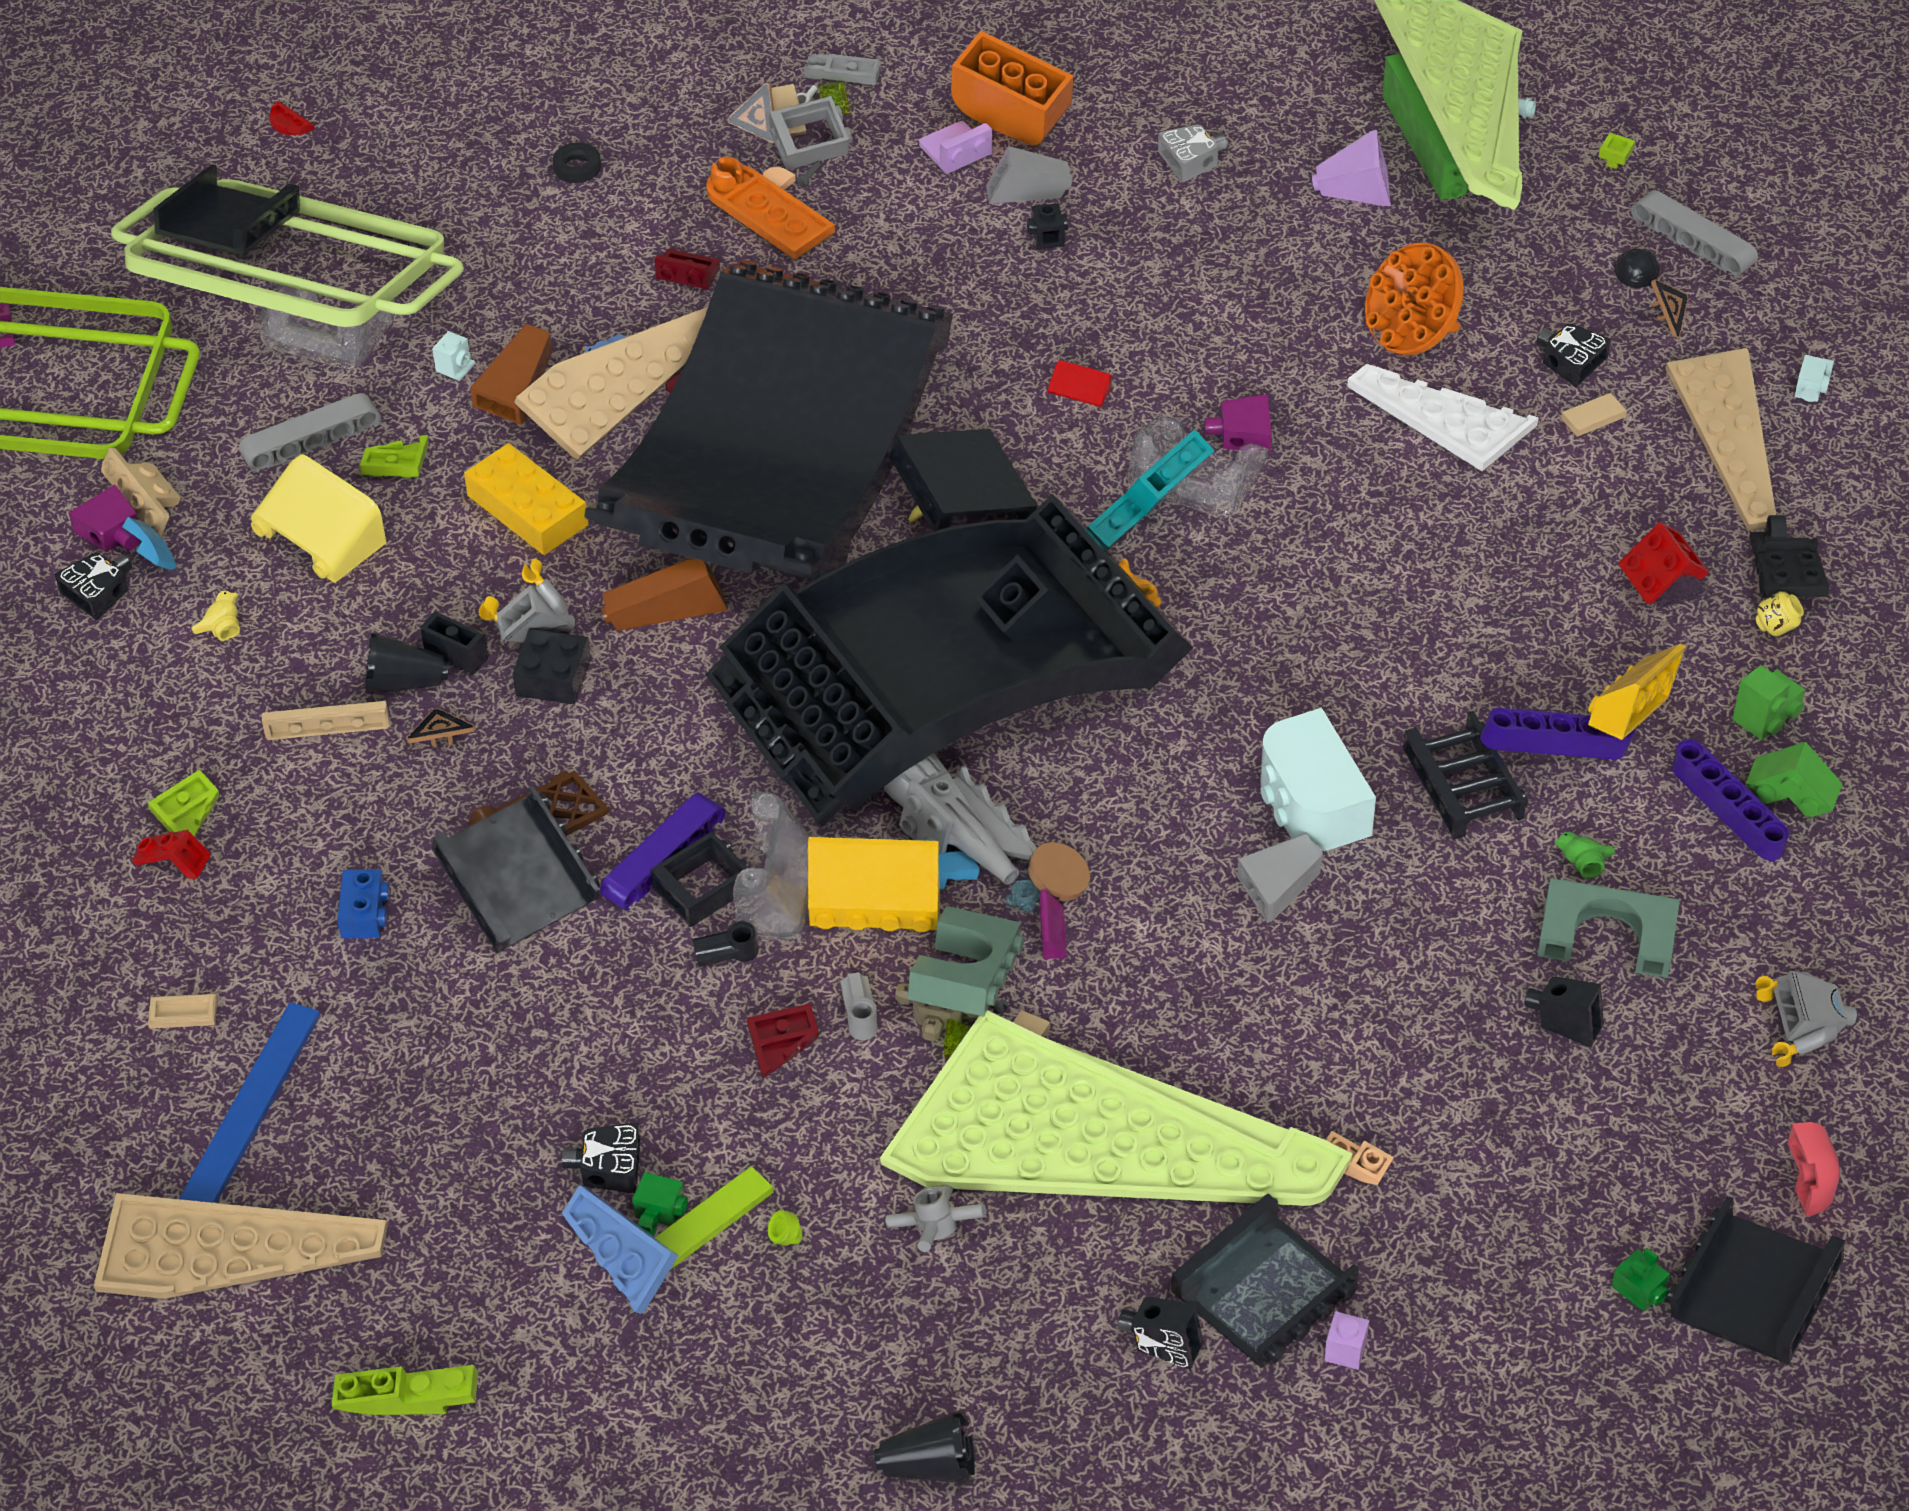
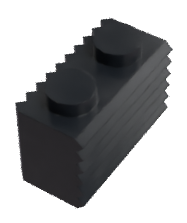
[420,611,489,675]

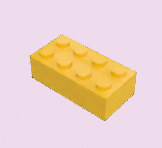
[464,443,589,556]

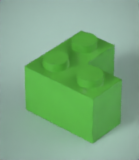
[1733,665,1806,740]
[1746,742,1842,817]

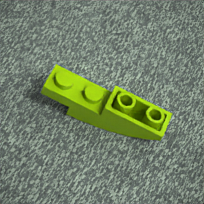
[332,1365,478,1415]

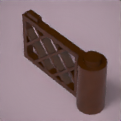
[468,770,609,836]

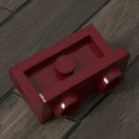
[654,248,720,290]

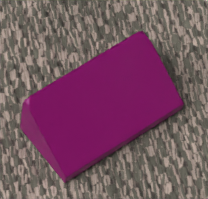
[1040,889,1067,959]

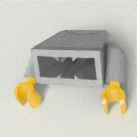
[479,559,575,642]
[1756,971,1857,1067]

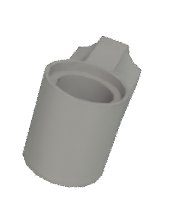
[840,972,877,1040]

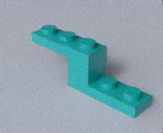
[1086,429,1215,550]

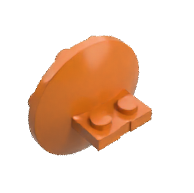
[1365,242,1464,356]

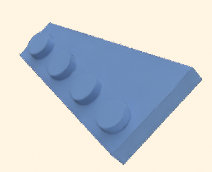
[562,1185,679,1314]

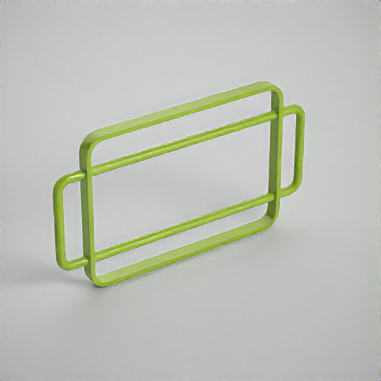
[0,287,200,459]

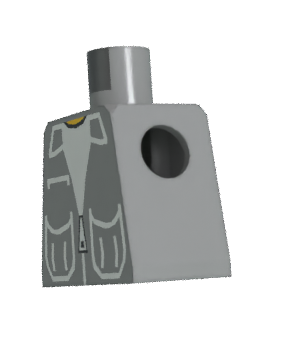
[1158,124,1227,183]

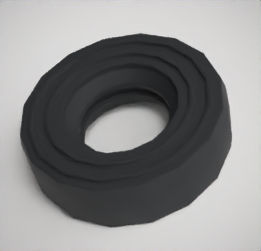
[552,142,601,183]

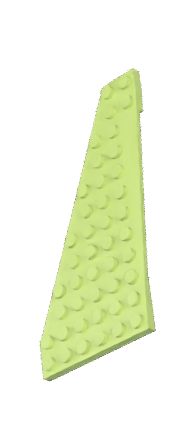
[1374,0,1522,210]
[880,1010,1353,1206]

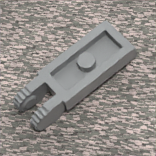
[803,53,881,85]

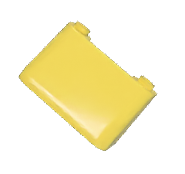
[251,454,386,583]

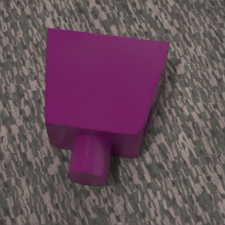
[1204,395,1272,453]
[69,484,140,552]

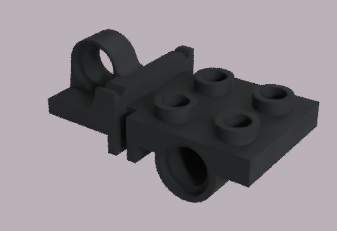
[1750,515,1829,598]

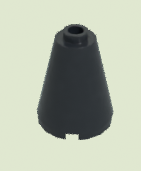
[365,633,449,694]
[874,1410,975,1484]

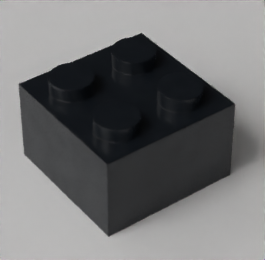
[512,628,591,705]

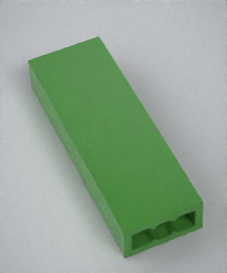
[1382,53,1467,200]

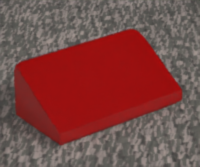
[1047,360,1112,407]

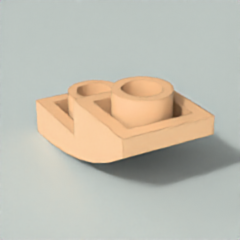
[1326,1131,1394,1185]

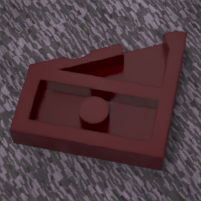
[747,1003,819,1078]

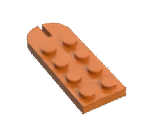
[706,156,835,260]

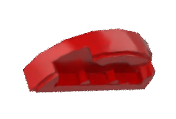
[269,101,314,136]

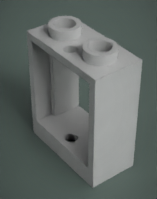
[769,96,852,170]

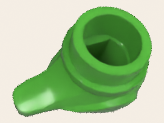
[1555,832,1615,878]

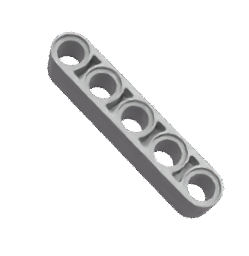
[1631,190,1758,277]
[239,393,381,473]

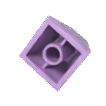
[1312,130,1391,206]

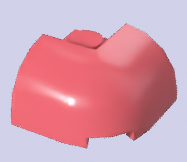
[1787,1122,1840,1217]

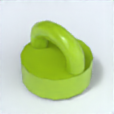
[768,1210,803,1246]

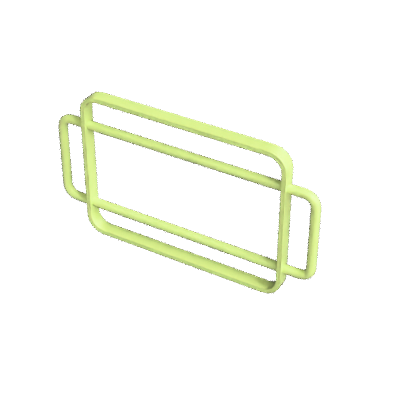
[111,179,464,327]

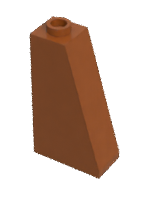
[470,324,552,425]
[601,558,728,631]

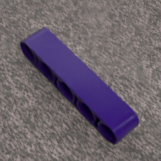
[1480,708,1635,760]
[1672,739,1789,861]
[600,792,726,911]

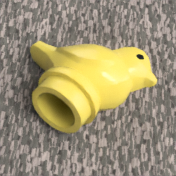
[192,591,240,642]

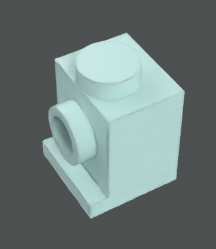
[432,331,475,381]
[1795,355,1834,402]

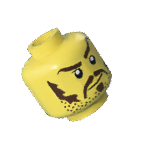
[1756,592,1804,636]

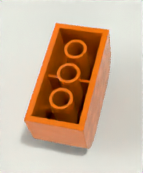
[951,30,1074,146]

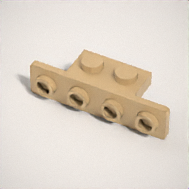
[101,448,181,537]

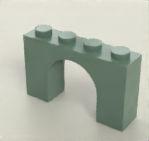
[1538,878,1680,978]
[907,906,1024,1017]

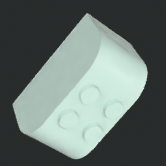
[1260,708,1376,851]

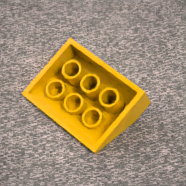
[808,837,940,932]

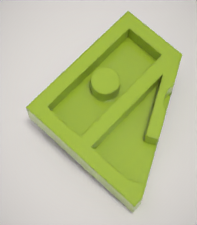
[360,435,429,478]
[148,769,219,836]

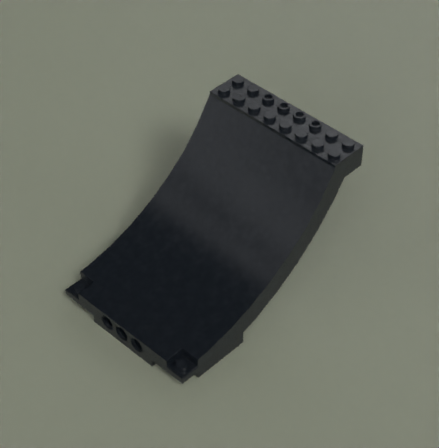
[584,260,953,580]
[705,494,1193,826]

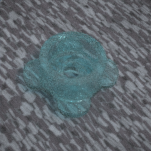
[1006,880,1041,913]

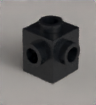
[1027,203,1068,249]

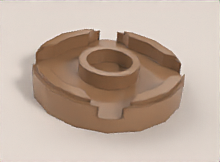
[1028,842,1090,901]

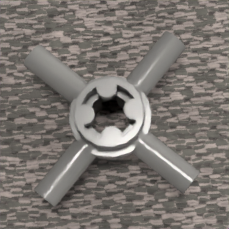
[886,1185,986,1252]

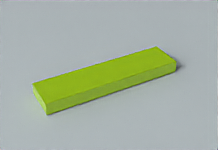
[655,1166,774,1270]

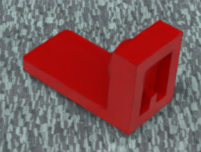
[132,830,211,879]

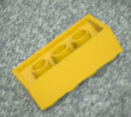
[1588,644,1686,740]

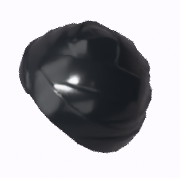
[1614,248,1660,288]

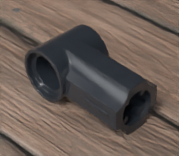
[692,921,759,967]

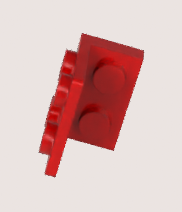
[1618,522,1709,605]

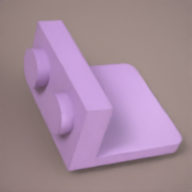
[919,121,992,174]

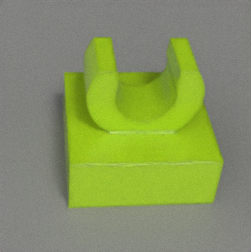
[1598,133,1635,169]

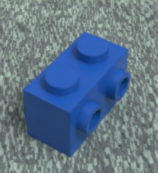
[337,869,390,939]

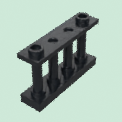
[1403,711,1528,840]

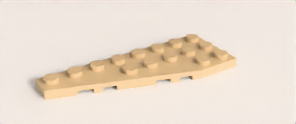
[514,307,708,460]
[94,1193,388,1299]

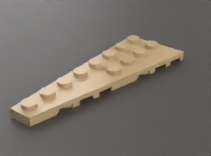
[1666,348,1776,531]

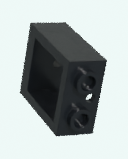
[650,832,753,927]

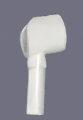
[797,85,817,104]

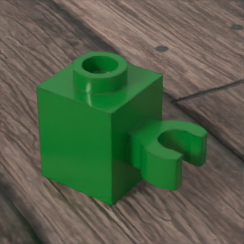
[632,1172,688,1237]
[1612,1248,1670,1312]

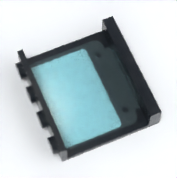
[1171,1193,1359,1368]

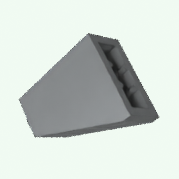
[986,146,1072,204]
[1237,833,1324,923]

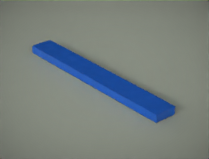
[179,1002,320,1203]

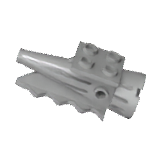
[884,753,1037,885]

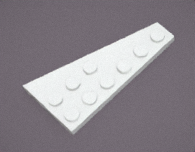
[1347,364,1538,471]

